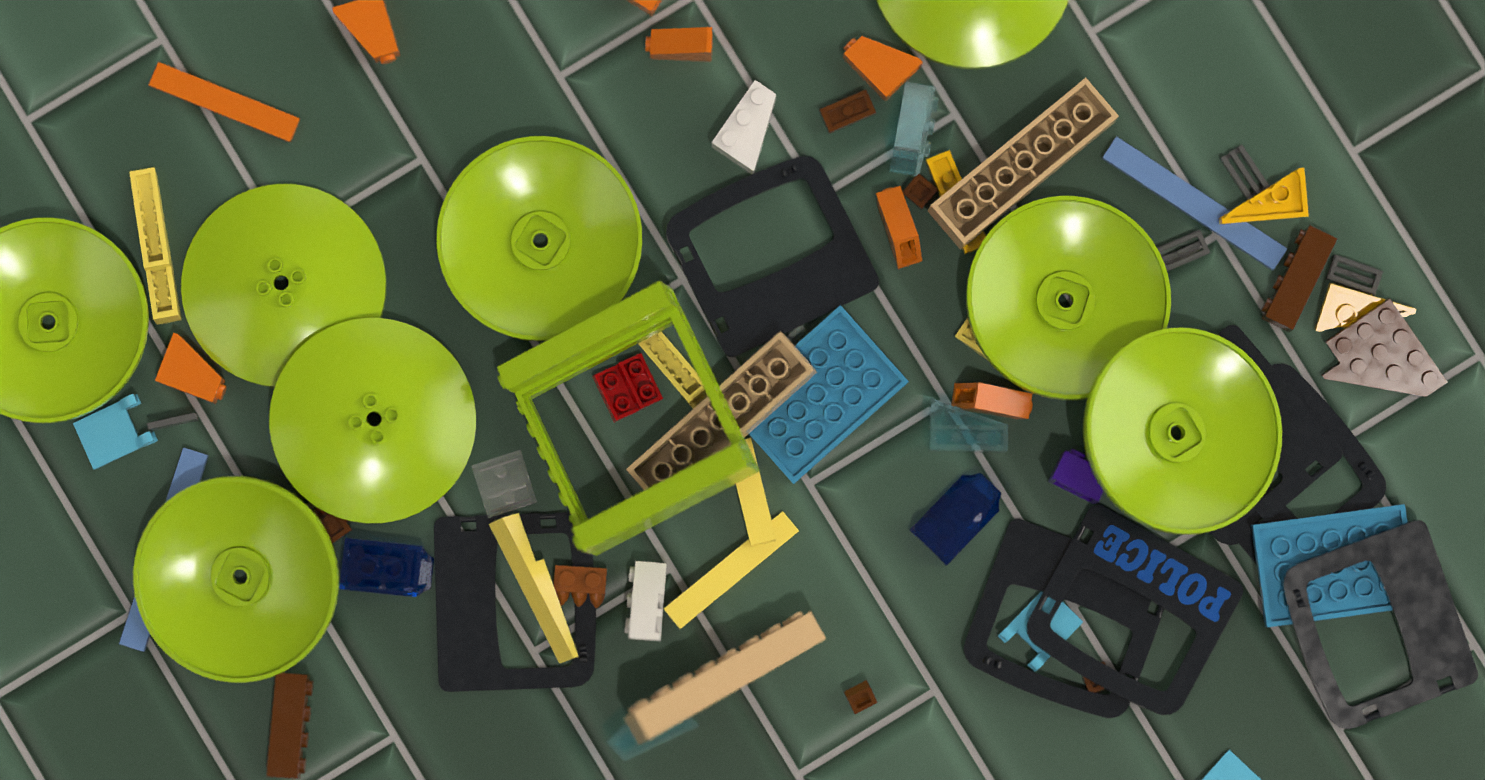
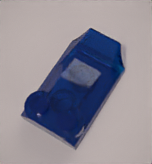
[909,472,1002,566]
[339,538,434,597]

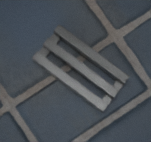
[1220,145,1269,200]
[1157,230,1210,272]
[1326,254,1383,296]

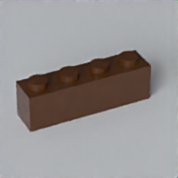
[1261,225,1337,332]
[266,673,314,779]

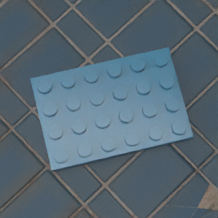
[749,305,909,484]
[1251,504,1407,628]

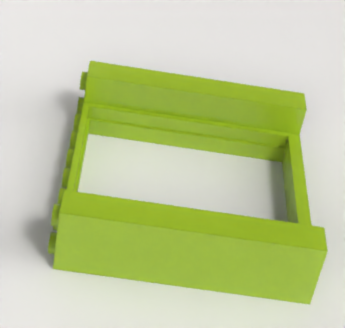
[497,281,760,556]

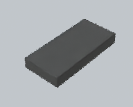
[147,413,199,431]

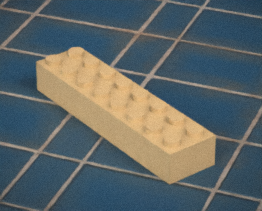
[928,78,1119,250]
[626,332,818,491]
[624,611,826,745]

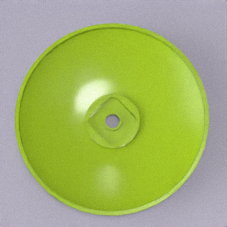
[876,0,1069,69]
[437,136,642,341]
[181,184,387,387]
[966,196,1171,400]
[0,218,149,423]
[269,318,476,524]
[1084,328,1282,535]
[133,476,339,683]

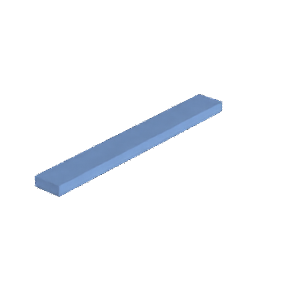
[1102,137,1287,271]
[119,448,209,652]

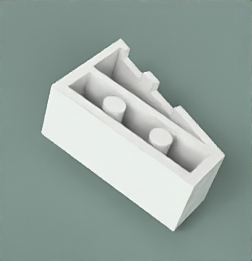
[712,80,776,174]
[625,561,667,641]

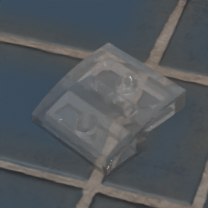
[472,450,537,518]

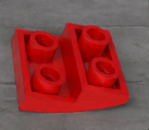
[592,353,663,423]

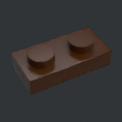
[819,90,876,134]

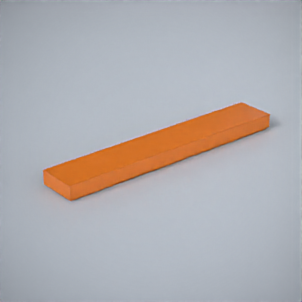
[149,62,300,143]

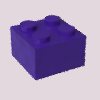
[1048,449,1104,504]

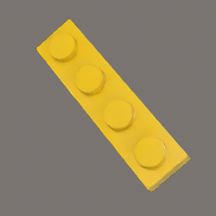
[925,150,986,254]

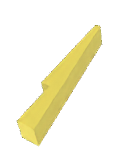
[129,167,182,325]
[638,331,708,409]
[664,511,799,629]
[489,513,578,664]

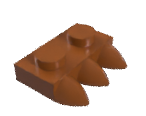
[554,565,607,608]

